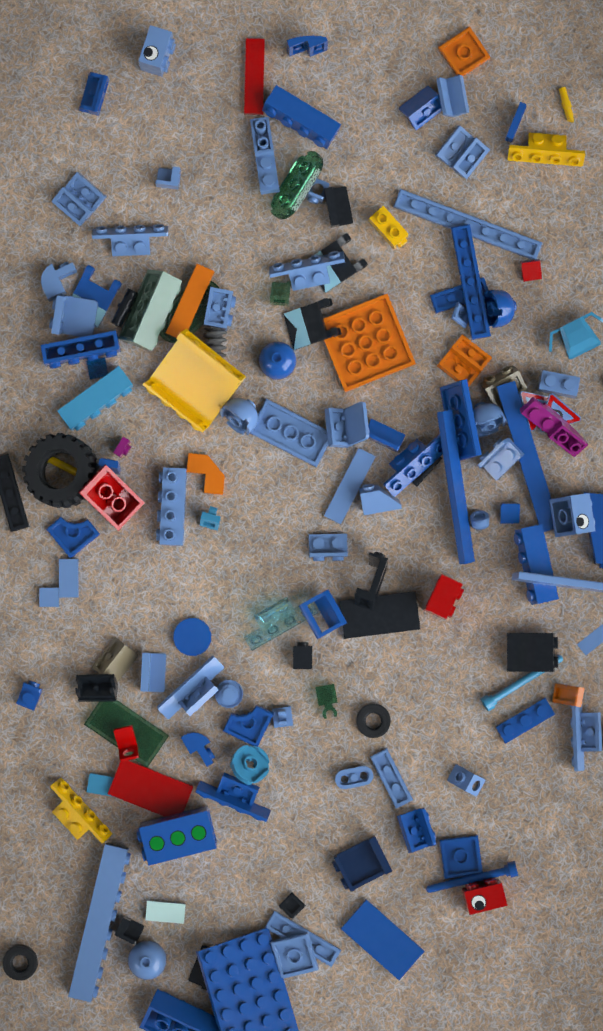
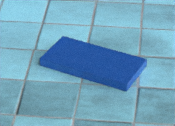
[440,379,482,461]
[341,899,425,980]

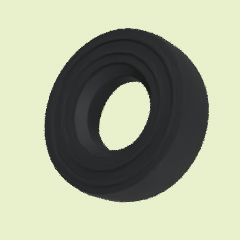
[356,703,391,738]
[3,945,38,981]

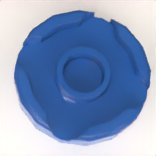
[173,618,212,656]

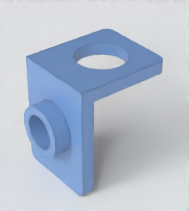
[305,177,330,204]
[447,764,485,796]

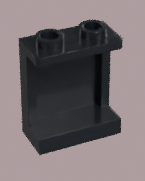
[507,633,559,672]

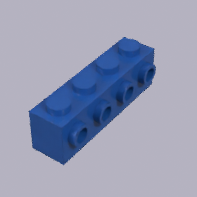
[262,85,341,149]
[40,330,121,369]
[514,524,559,605]

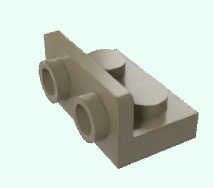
[480,366,528,406]

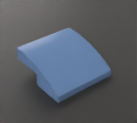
[435,126,490,179]
[51,172,107,226]

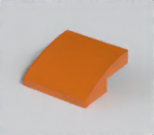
[437,334,492,387]

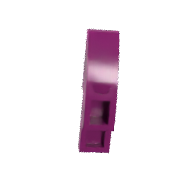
[520,397,588,457]

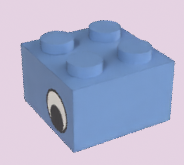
[138,25,176,77]
[549,493,595,537]

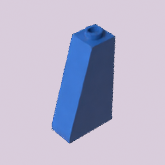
[582,492,603,569]

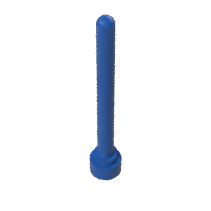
[426,861,518,893]

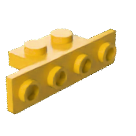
[507,132,585,167]
[50,778,112,844]

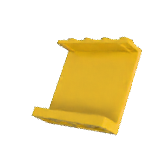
[143,329,246,432]

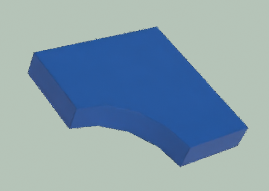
[46,517,100,559]
[223,705,274,747]

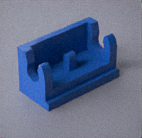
[79,72,109,116]

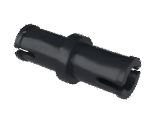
[110,288,138,328]

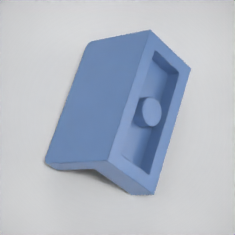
[436,75,470,118]
[140,653,166,692]

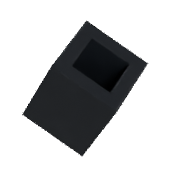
[293,642,312,669]

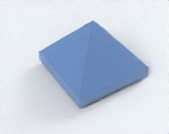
[451,302,468,328]

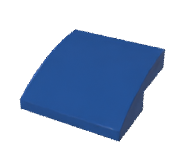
[287,36,328,57]

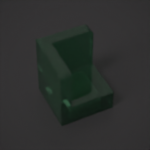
[270,281,291,306]

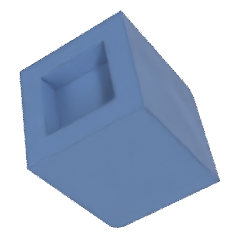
[155,167,181,190]

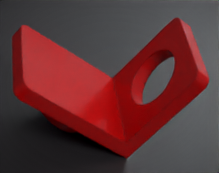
[114,725,139,762]

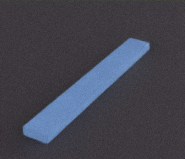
[393,189,542,260]

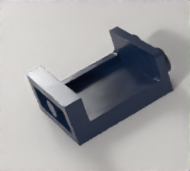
[332,835,392,892]

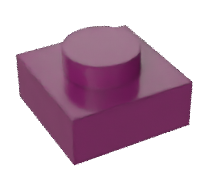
[113,437,132,458]

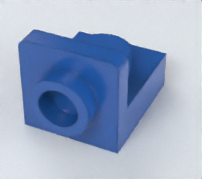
[16,680,43,711]

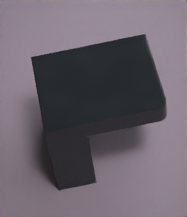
[115,916,144,945]

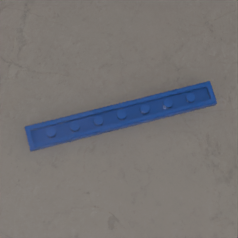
[496,381,554,532]
[437,410,475,565]

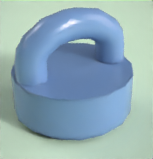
[470,510,489,530]

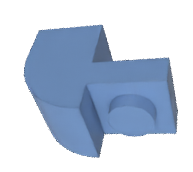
[41,262,77,302]

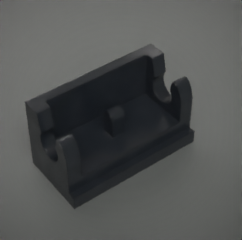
[75,674,118,702]

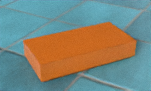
[552,683,584,707]

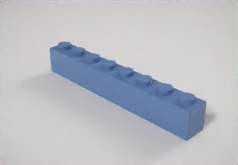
[68,843,131,1002]

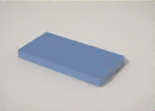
[250,399,328,468]

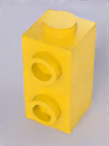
[369,206,409,249]

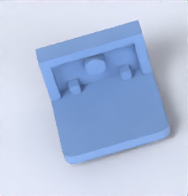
[49,294,98,337]
[325,402,369,448]

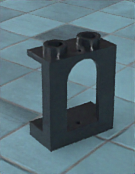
[355,552,388,610]

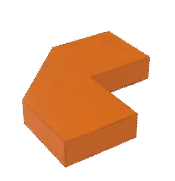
[187,453,225,495]

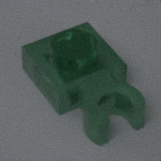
[315,684,338,719]

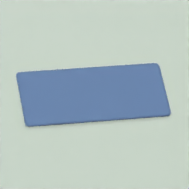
[577,624,603,655]

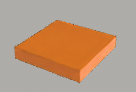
[438,26,491,77]

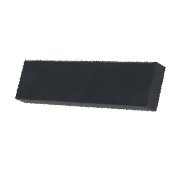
[0,454,30,533]

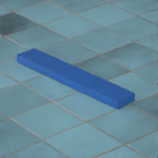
[451,224,491,340]

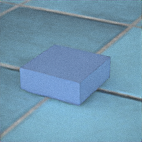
[39,588,59,607]

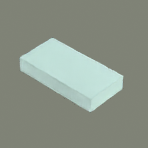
[145,900,186,924]

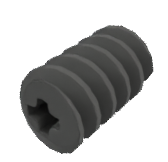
[203,328,227,357]

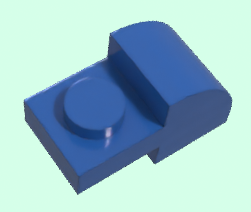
[181,732,215,767]

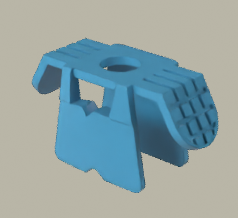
[549,312,603,359]

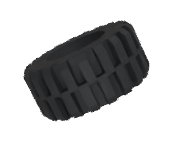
[22,433,99,508]

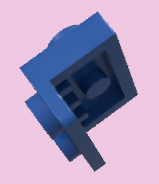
[397,808,436,853]

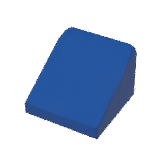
[500,504,520,524]

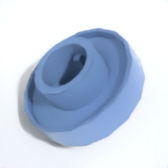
[215,680,243,708]

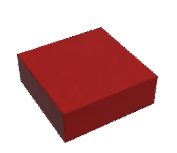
[520,259,542,282]

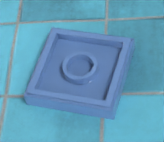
[271,932,319,979]

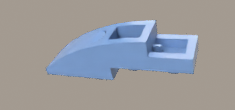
[250,117,280,195]

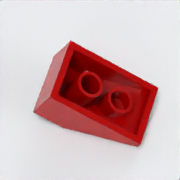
[79,464,145,531]

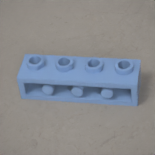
[156,467,187,546]

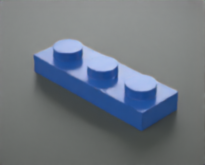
[496,698,555,744]

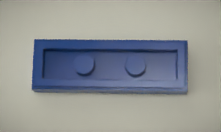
[430,277,488,314]

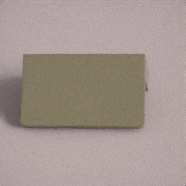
[92,637,138,682]

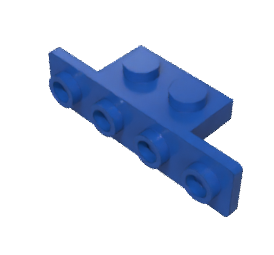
[383,434,443,497]
[195,772,271,822]

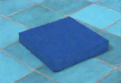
[439,835,483,879]

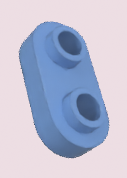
[335,766,373,789]

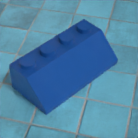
[139,989,219,1031]

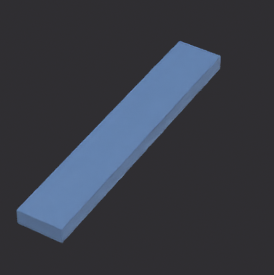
[512,571,603,593]

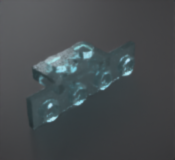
[244,597,318,651]

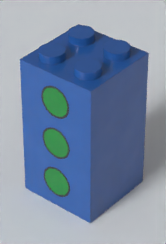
[136,805,217,866]

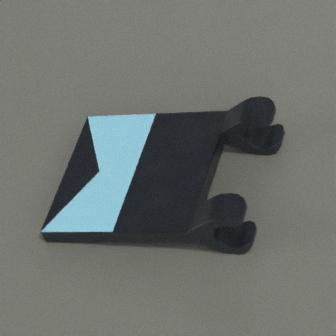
[315,233,368,293]
[283,298,342,350]

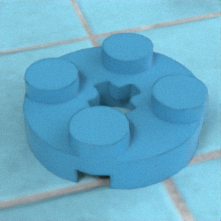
[230,745,269,785]

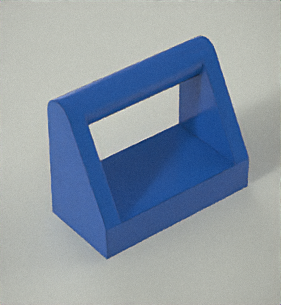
[299,589,347,639]

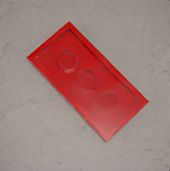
[108,760,194,817]

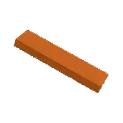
[166,264,215,338]

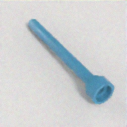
[480,655,563,712]

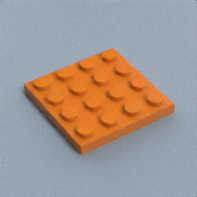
[324,294,416,393]

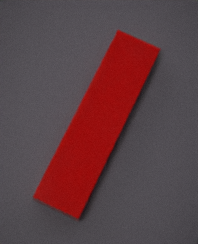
[244,38,265,115]

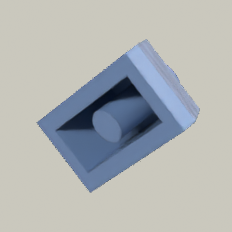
[359,484,402,515]

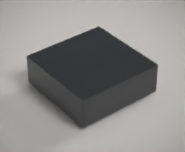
[279,892,306,920]

